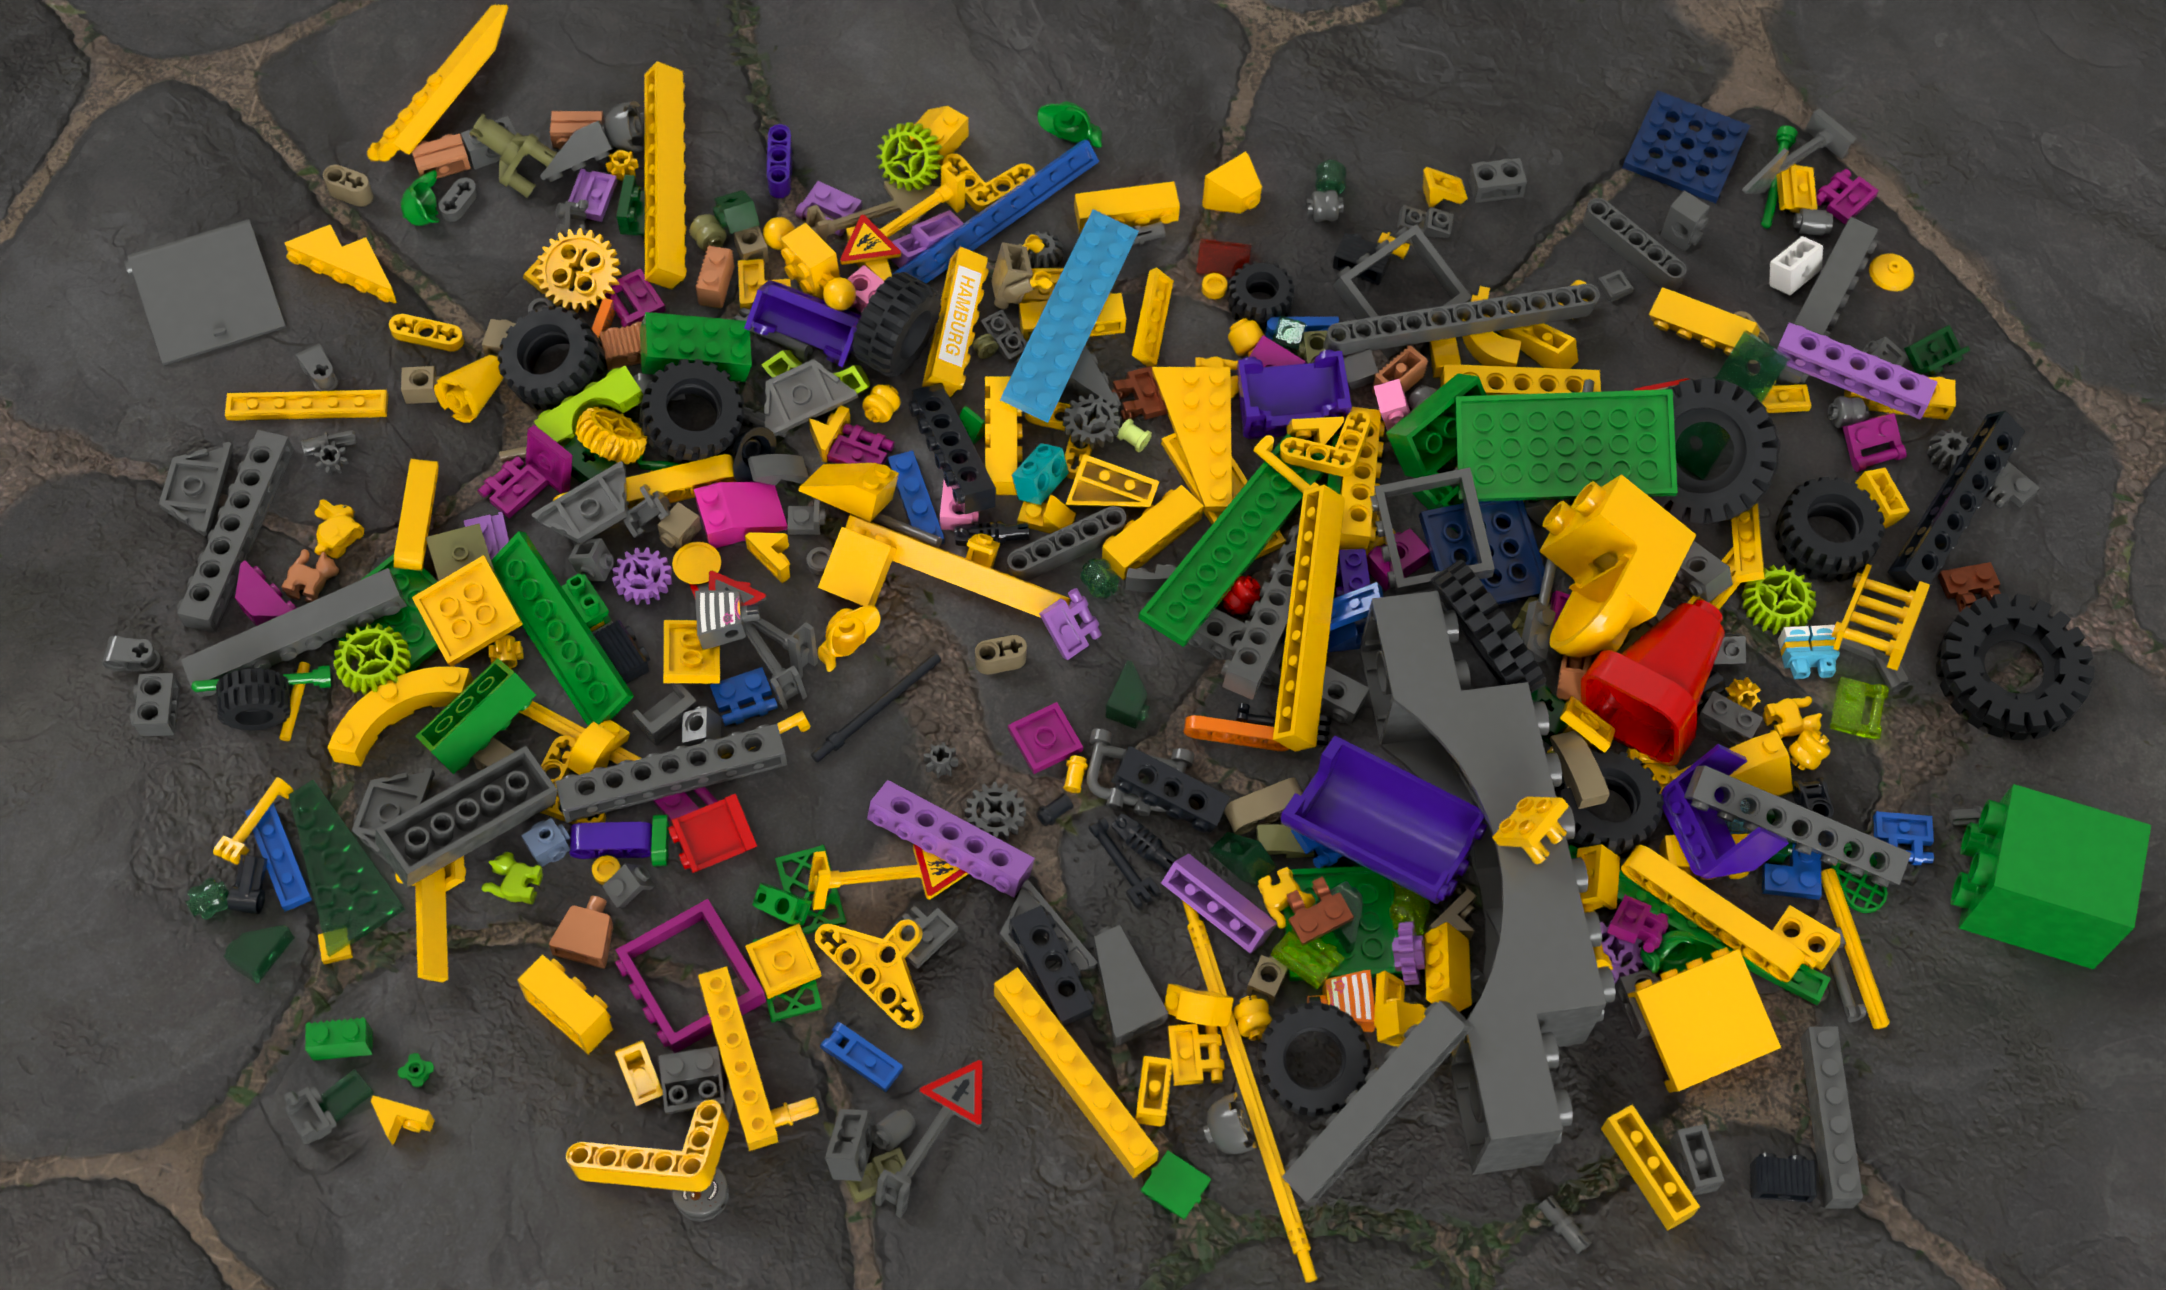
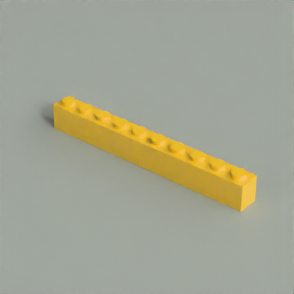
[644,61,687,290]
[1273,485,1345,751]

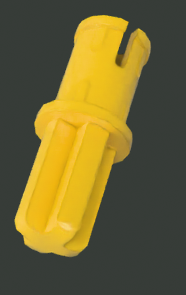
[770,1097,819,1127]

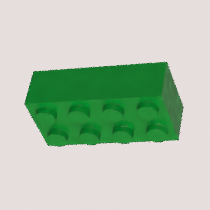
[640,312,752,382]
[1386,373,1487,478]
[415,658,536,774]

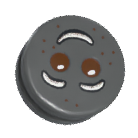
[671,1166,729,1221]

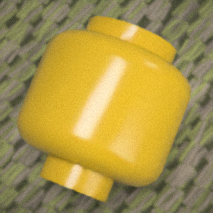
[1228,318,1265,357]

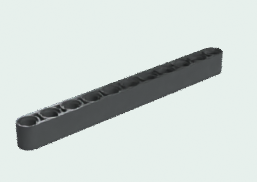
[1324,284,1600,355]

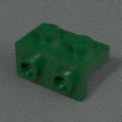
[1904,325,1970,376]

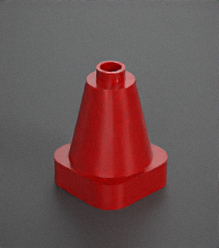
[1581,600,1725,766]

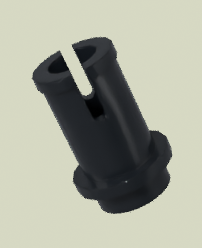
[1036,793,1073,826]

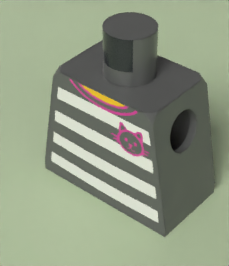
[695,591,761,650]

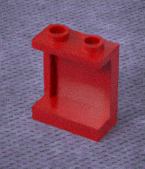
[668,794,757,873]

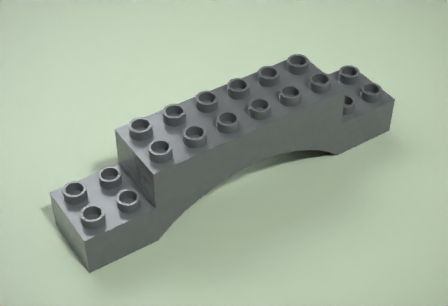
[1359,591,1615,1175]

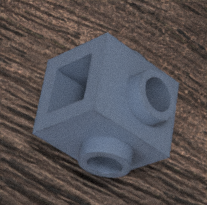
[521,818,570,867]

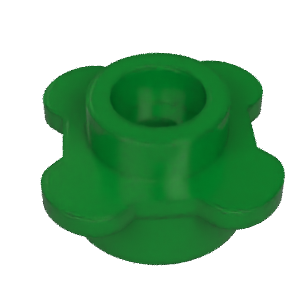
[398,1053,434,1088]

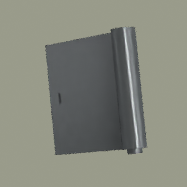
[124,219,286,366]

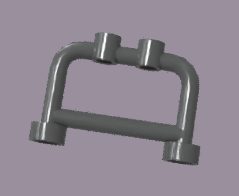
[1087,729,1195,816]

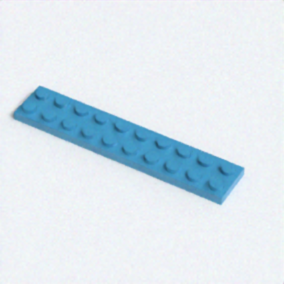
[1000,209,1139,423]

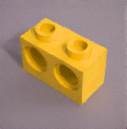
[1772,905,1840,971]

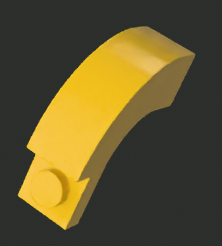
[1462,286,1521,367]

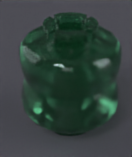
[1315,159,1347,195]
[1080,558,1120,598]
[185,878,229,920]

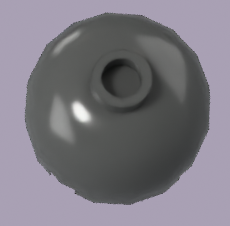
[603,101,645,153]
[1203,1092,1257,1154]

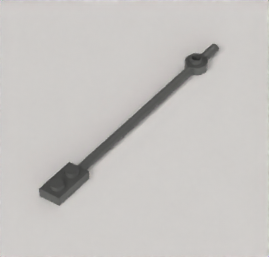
[1522,379,1595,662]

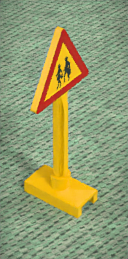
[840,161,965,265]
[808,844,969,910]

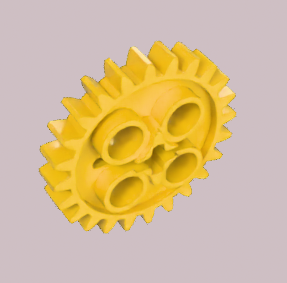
[536,228,621,313]

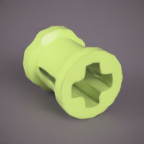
[1117,419,1152,452]

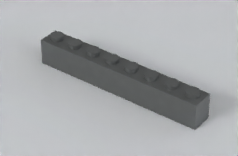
[1766,217,1878,385]
[181,568,407,697]
[1282,1001,1474,1203]

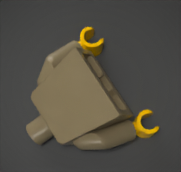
[992,234,1052,309]

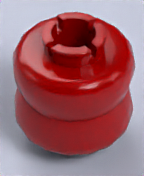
[1223,576,1261,615]

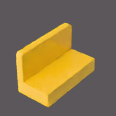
[1577,844,1620,910]

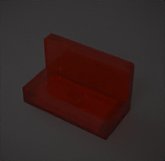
[1196,238,1251,277]

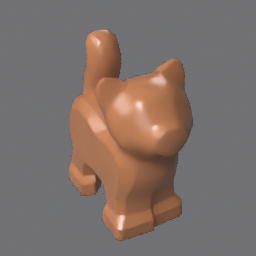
[282,549,339,603]

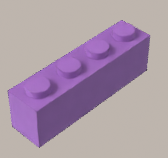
[1161,854,1277,953]

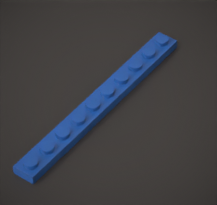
[892,140,1099,283]

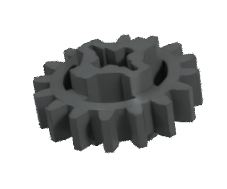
[1063,394,1121,449]
[965,782,1026,841]

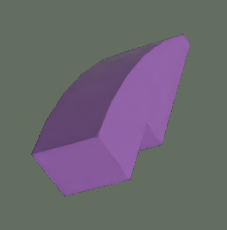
[890,210,964,268]

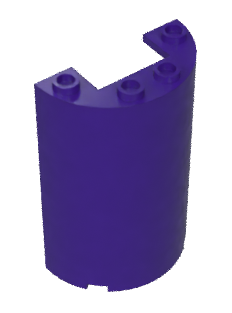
[1281,736,1488,904]

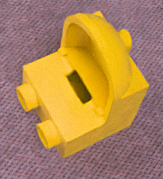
[1539,474,1696,657]

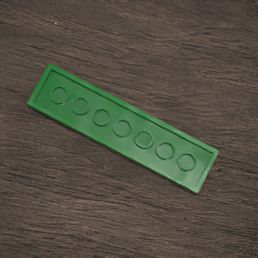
[491,531,634,726]

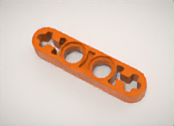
[1184,715,1289,751]

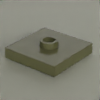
[426,523,494,581]

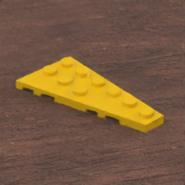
[1152,367,1232,511]

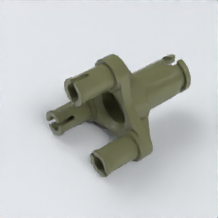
[469,113,557,198]

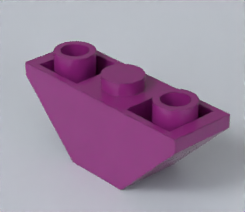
[235,560,296,626]

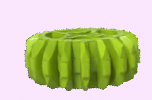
[876,122,944,191]
[1742,564,1817,635]
[334,623,411,695]

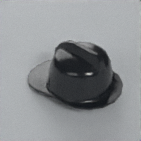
[733,426,777,482]

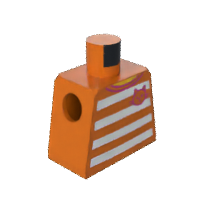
[1307,970,1375,1032]

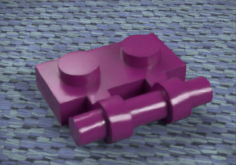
[1816,169,1879,225]
[828,423,895,465]
[477,456,548,519]
[1607,895,1668,953]

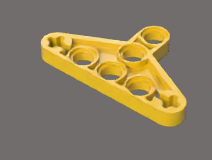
[815,919,924,1029]

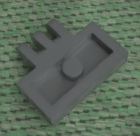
[1988,461,2040,508]
[893,906,958,969]

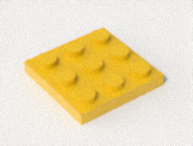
[412,555,523,667]

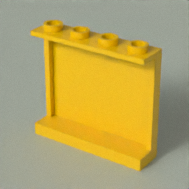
[1627,947,1781,1092]

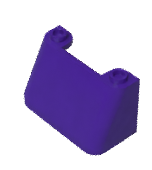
[1237,350,1352,439]

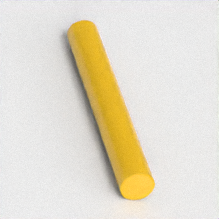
[279,662,311,741]

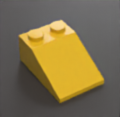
[799,463,899,522]

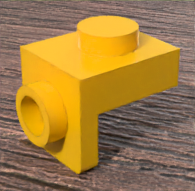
[966,534,1000,568]

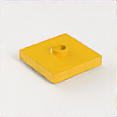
[1560,696,1615,753]
[745,923,822,999]

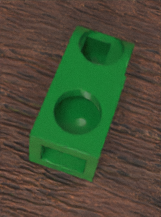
[752,883,812,926]

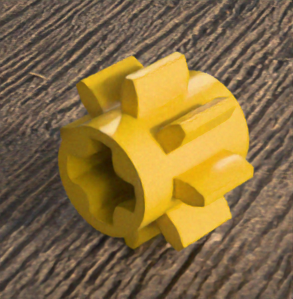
[606,149,639,181]
[488,635,523,669]
[1725,677,1761,711]

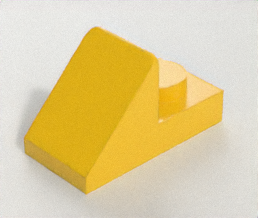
[1423,167,1468,208]
[809,406,850,463]
[1287,417,1344,444]
[1017,495,1076,534]
[745,532,790,583]
[615,1040,663,1106]
[371,1096,435,1145]

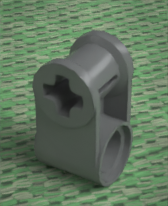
[295,343,339,391]
[102,636,162,673]

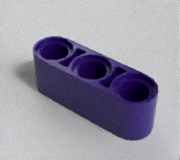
[767,124,792,198]
[569,822,652,859]

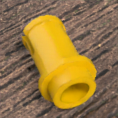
[1377,232,1410,259]
[1063,756,1088,793]

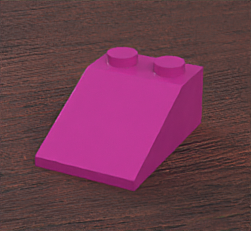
[694,482,788,548]

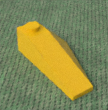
[1670,731,1793,797]

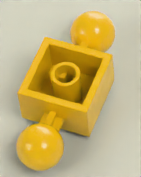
[763,217,856,311]

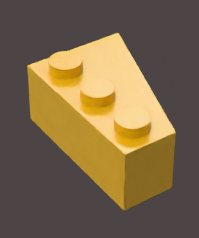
[1066,454,1160,508]

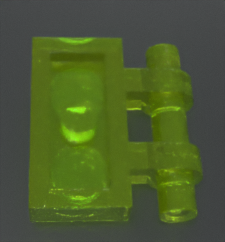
[1271,929,1345,989]

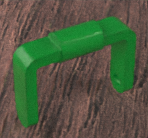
[637,453,680,471]

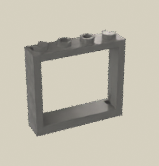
[1333,224,1472,359]
[1370,467,1495,595]

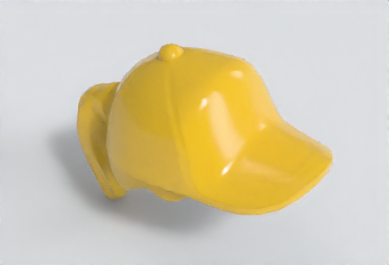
[818,605,880,672]

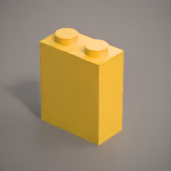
[818,525,897,606]

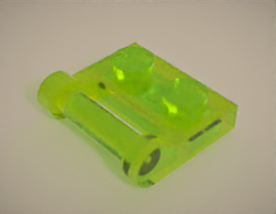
[1830,677,1889,740]

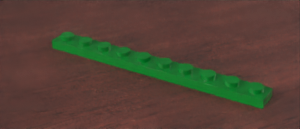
[1569,844,1831,1006]

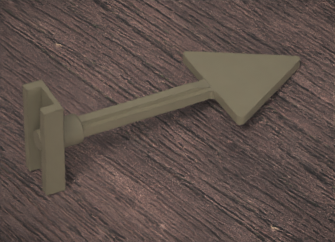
[806,181,939,243]

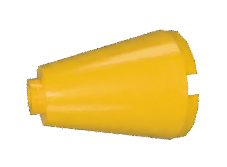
[434,355,504,423]

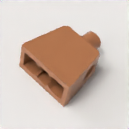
[549,896,613,969]

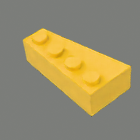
[985,376,1022,495]

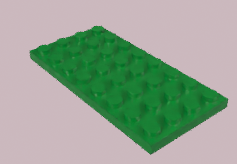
[1456,389,1678,502]

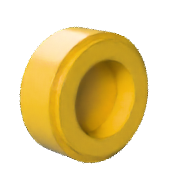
[1202,273,1228,299]
[592,855,621,885]

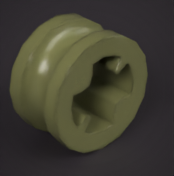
[972,333,999,359]

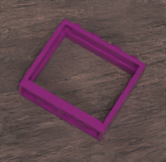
[615,899,767,1053]

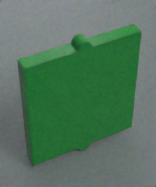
[1141,1151,1211,1220]

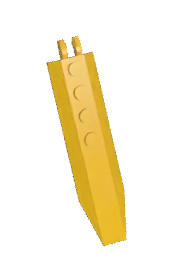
[367,5,508,162]

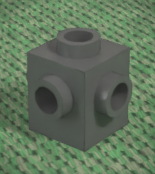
[569,538,615,581]

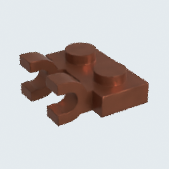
[1112,366,1168,422]
[1938,562,2001,612]
[1287,876,1354,946]

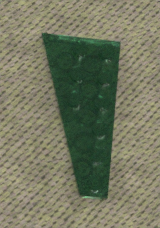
[289,780,405,957]

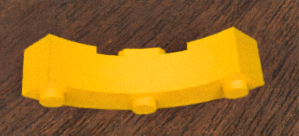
[327,667,474,767]

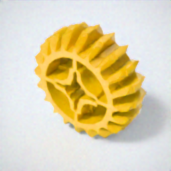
[575,407,648,464]

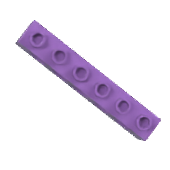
[1772,322,1937,419]
[867,780,1035,897]

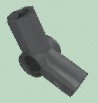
[1840,625,1913,693]

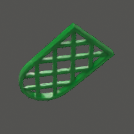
[1830,844,1888,913]

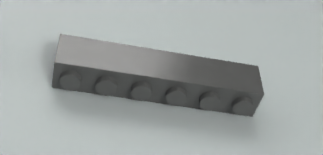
[1800,1026,1863,1209]

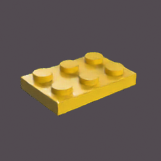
[663,620,720,684]

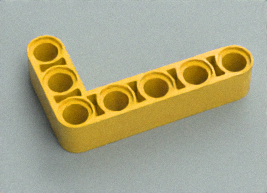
[566,1100,729,1192]

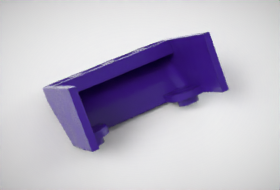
[744,280,861,367]
[1661,744,1789,879]

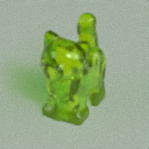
[1389,881,1430,936]

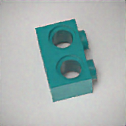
[1012,443,1069,505]

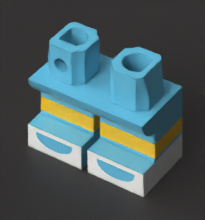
[1778,625,1840,679]

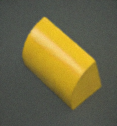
[1855,468,1910,529]

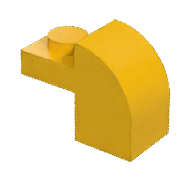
[567,720,630,775]
[1164,984,1234,1027]

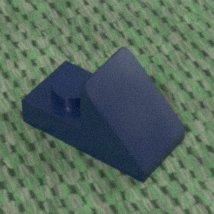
[1327,619,1367,653]

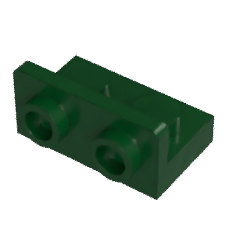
[616,175,645,236]

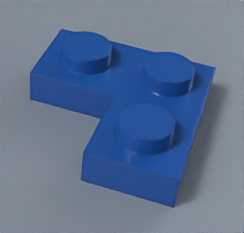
[1762,843,1822,900]

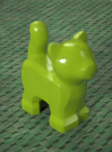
[482,852,543,904]

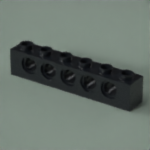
[909,383,996,514]

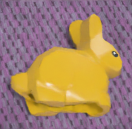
[314,499,364,559]

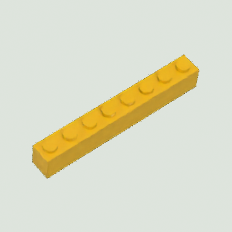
[994,967,1159,1178]

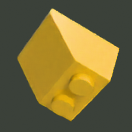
[910,106,969,166]

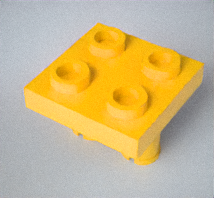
[1492,797,1569,864]

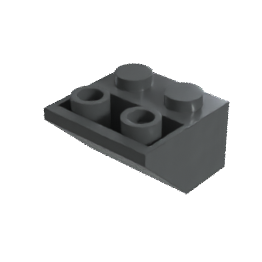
[658,1046,725,1114]

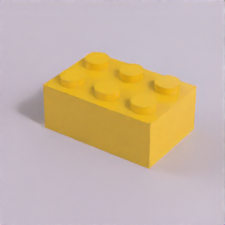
[517,955,613,1055]

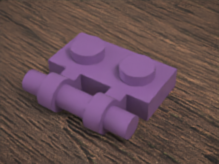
[1039,588,1102,660]

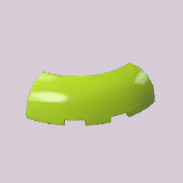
[761,350,870,394]

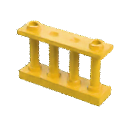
[1831,564,1930,671]

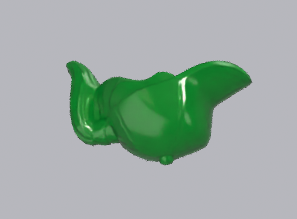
[1037,101,1102,148]
[400,170,440,226]
[1640,930,1716,974]

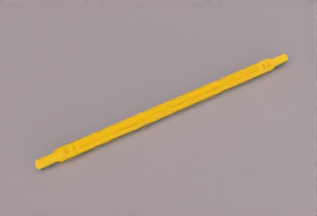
[1182,900,1317,1283]

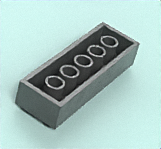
[375,746,557,888]

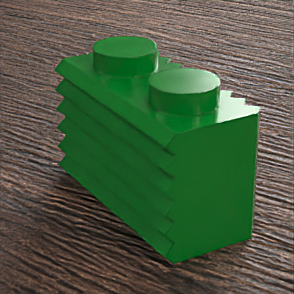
[305,1017,373,1061]

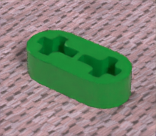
[651,814,669,866]

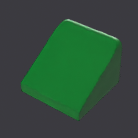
[959,406,985,445]

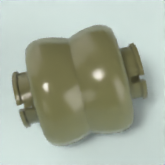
[689,214,727,251]

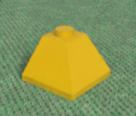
[1202,152,1262,214]

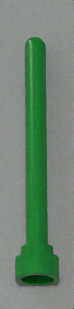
[1761,126,1797,229]
[191,665,331,692]

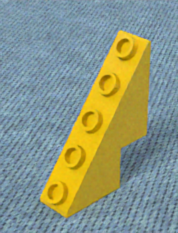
[285,224,397,304]

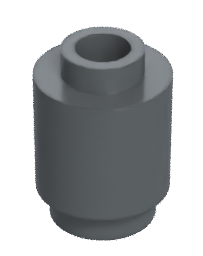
[1793,208,1833,236]
[872,1109,916,1151]

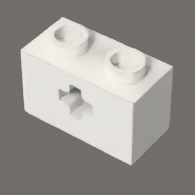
[1770,236,1823,295]

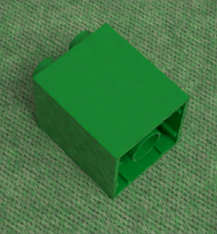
[1950,784,2151,969]

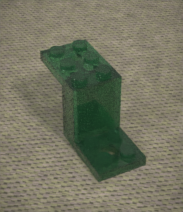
[1675,330,1791,479]

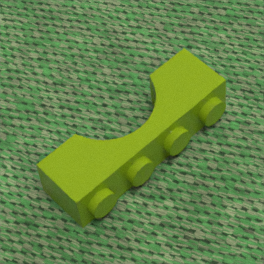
[534,366,643,447]

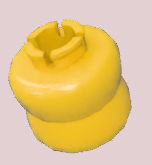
[862,384,901,423]
[1789,730,1831,771]
[1234,995,1272,1041]

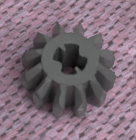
[1021,230,1063,268]
[1927,427,1970,474]

